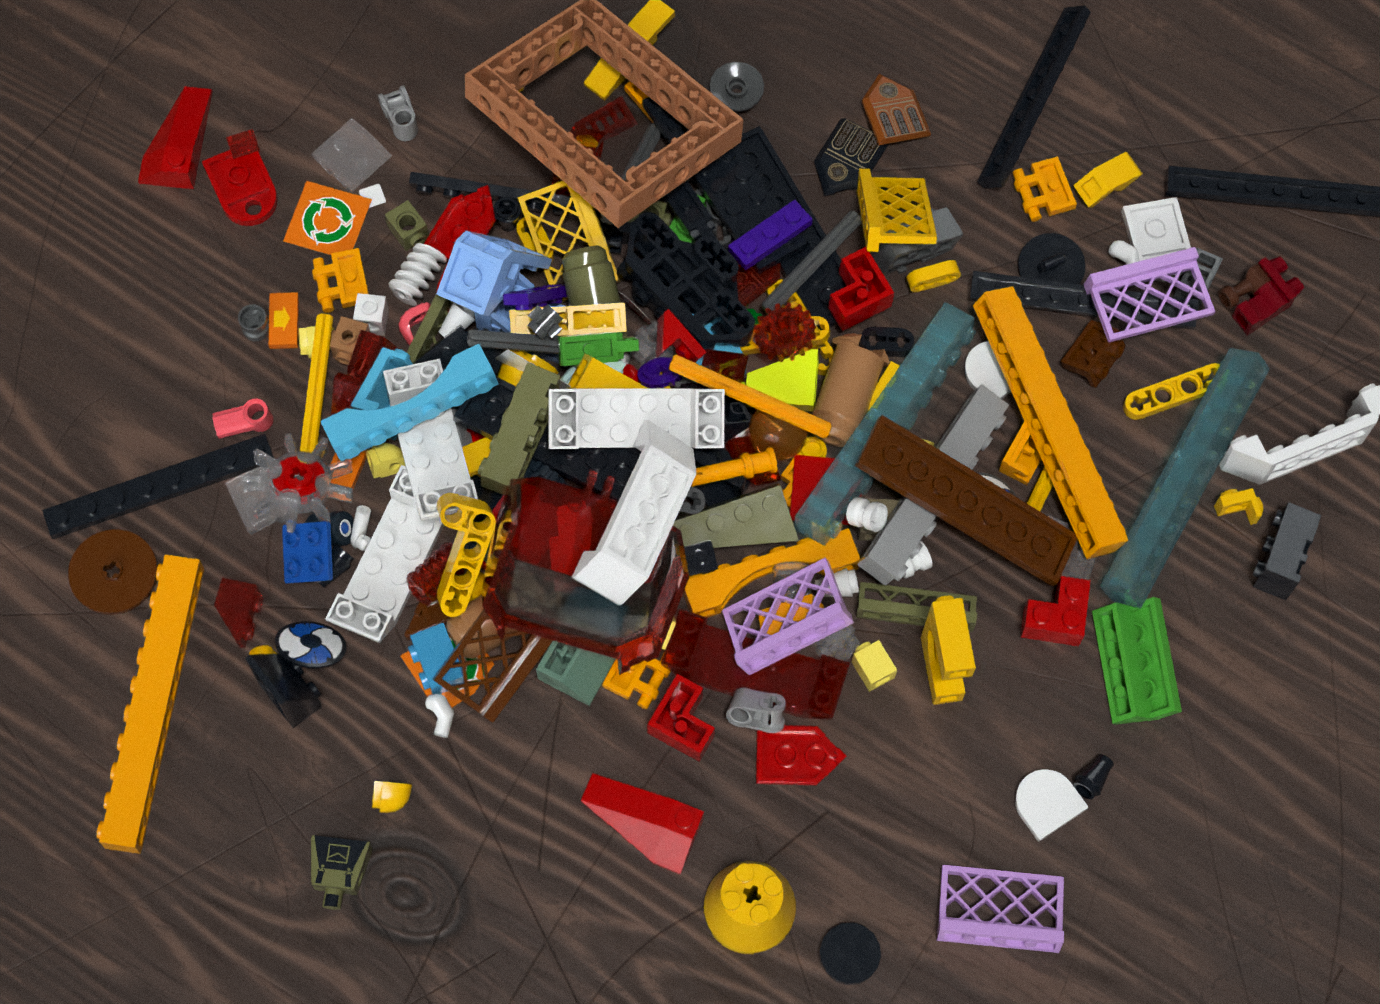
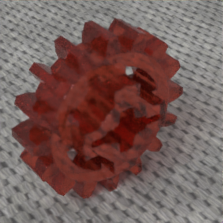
[754,302,816,362]

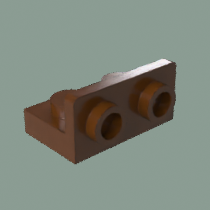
[1061,320,1125,388]

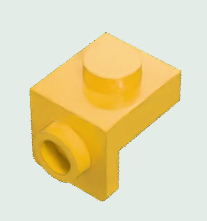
[1214,488,1263,525]

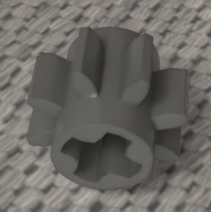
[527,304,563,340]

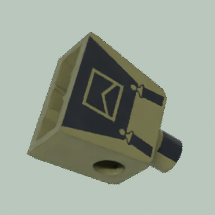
[311,835,373,910]

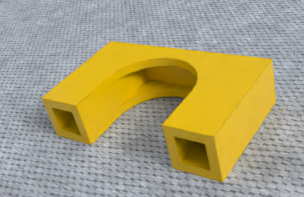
[921,595,976,705]

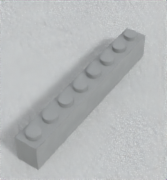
[857,384,1009,586]

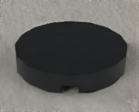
[819,922,881,985]

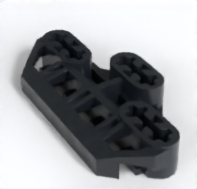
[625,212,755,349]

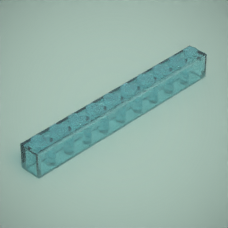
[795,302,976,546]
[1100,348,1270,609]

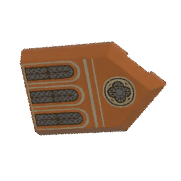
[862,73,931,145]

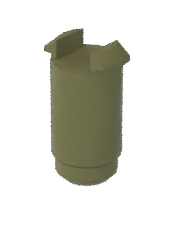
[562,245,634,338]

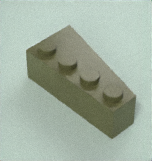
[478,363,560,499]
[671,483,799,551]

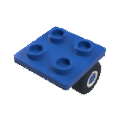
[282,511,354,583]

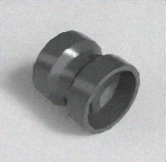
[238,304,269,341]

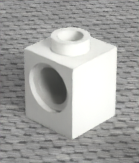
[353,293,389,336]

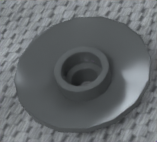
[710,62,764,112]

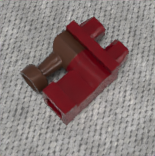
[1218,256,1304,336]

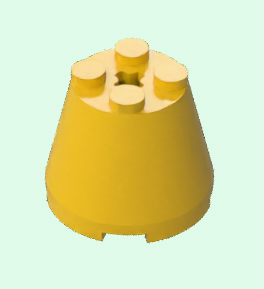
[704,861,796,954]

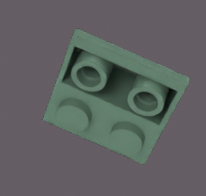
[536,619,618,706]

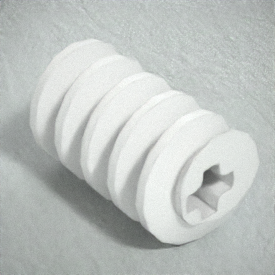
[388,243,447,306]

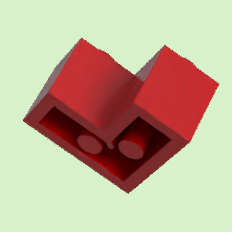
[828,247,895,331]
[1020,576,1091,647]
[647,674,715,762]

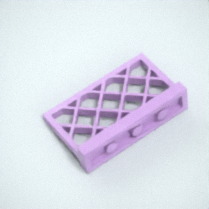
[1083,247,1215,343]
[722,557,854,675]
[937,865,1064,953]

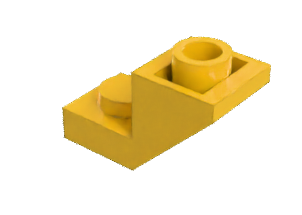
[1073,152,1143,208]

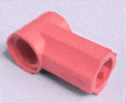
[212,398,273,439]

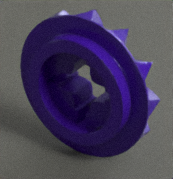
[638,357,682,388]

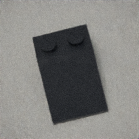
[245,654,322,728]

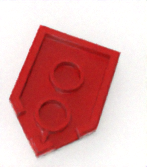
[424,185,496,260]
[756,725,847,786]

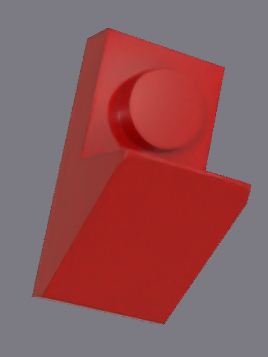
[656,309,706,363]

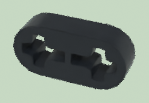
[859,327,914,357]

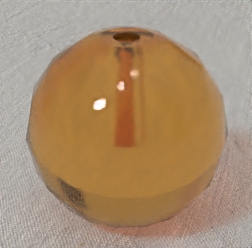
[748,410,807,461]

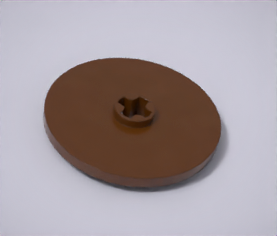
[68,529,158,615]

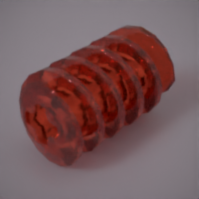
[406,542,464,606]

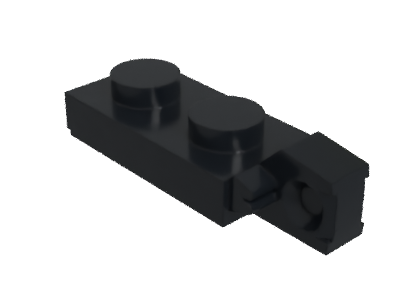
[663,180,717,240]

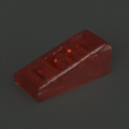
[574,96,638,147]

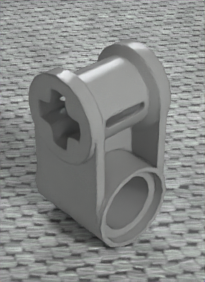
[377,85,418,141]
[726,688,786,733]

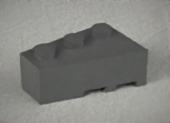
[870,207,963,276]

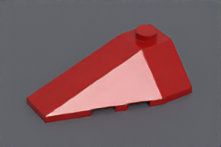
[138,86,213,189]
[581,773,704,875]

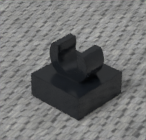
[603,222,631,254]

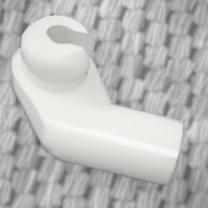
[1109,240,1139,265]
[350,505,371,551]
[425,694,454,738]

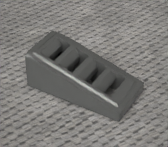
[1174,248,1223,309]

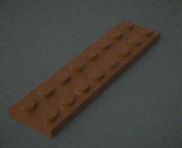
[854,415,1077,587]

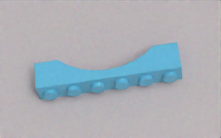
[320,344,499,462]

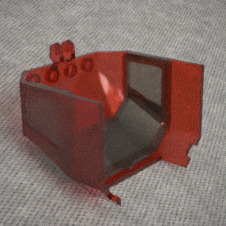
[482,470,689,675]

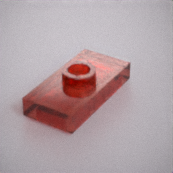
[331,372,364,416]

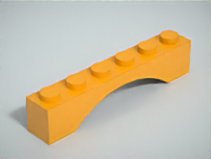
[682,528,860,622]

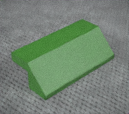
[1092,597,1182,725]

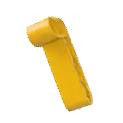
[436,493,496,617]

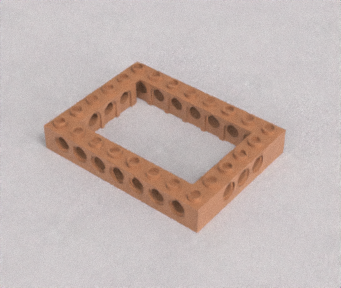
[465,0,744,228]

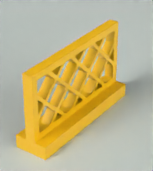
[857,168,937,252]
[517,181,621,302]

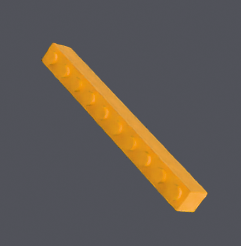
[973,286,1129,559]
[97,554,204,854]

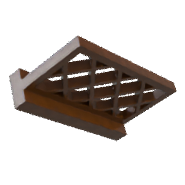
[432,582,564,723]

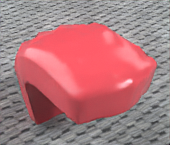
[398,302,431,346]

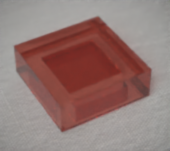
[226,129,260,159]

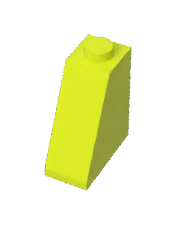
[741,349,819,412]

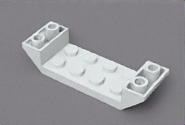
[383,359,478,521]
[1219,384,1380,485]
[548,388,725,449]
[571,420,697,606]
[325,465,444,643]

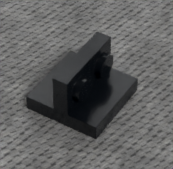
[694,448,758,507]

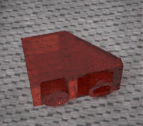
[214,578,263,649]

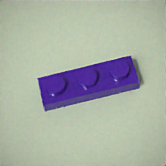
[728,200,813,270]
[503,284,567,310]

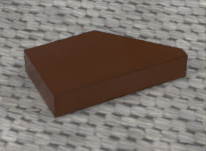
[404,595,451,641]

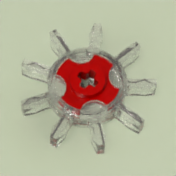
[242,433,353,533]

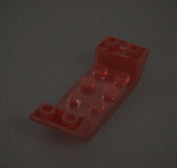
[661,609,850,720]

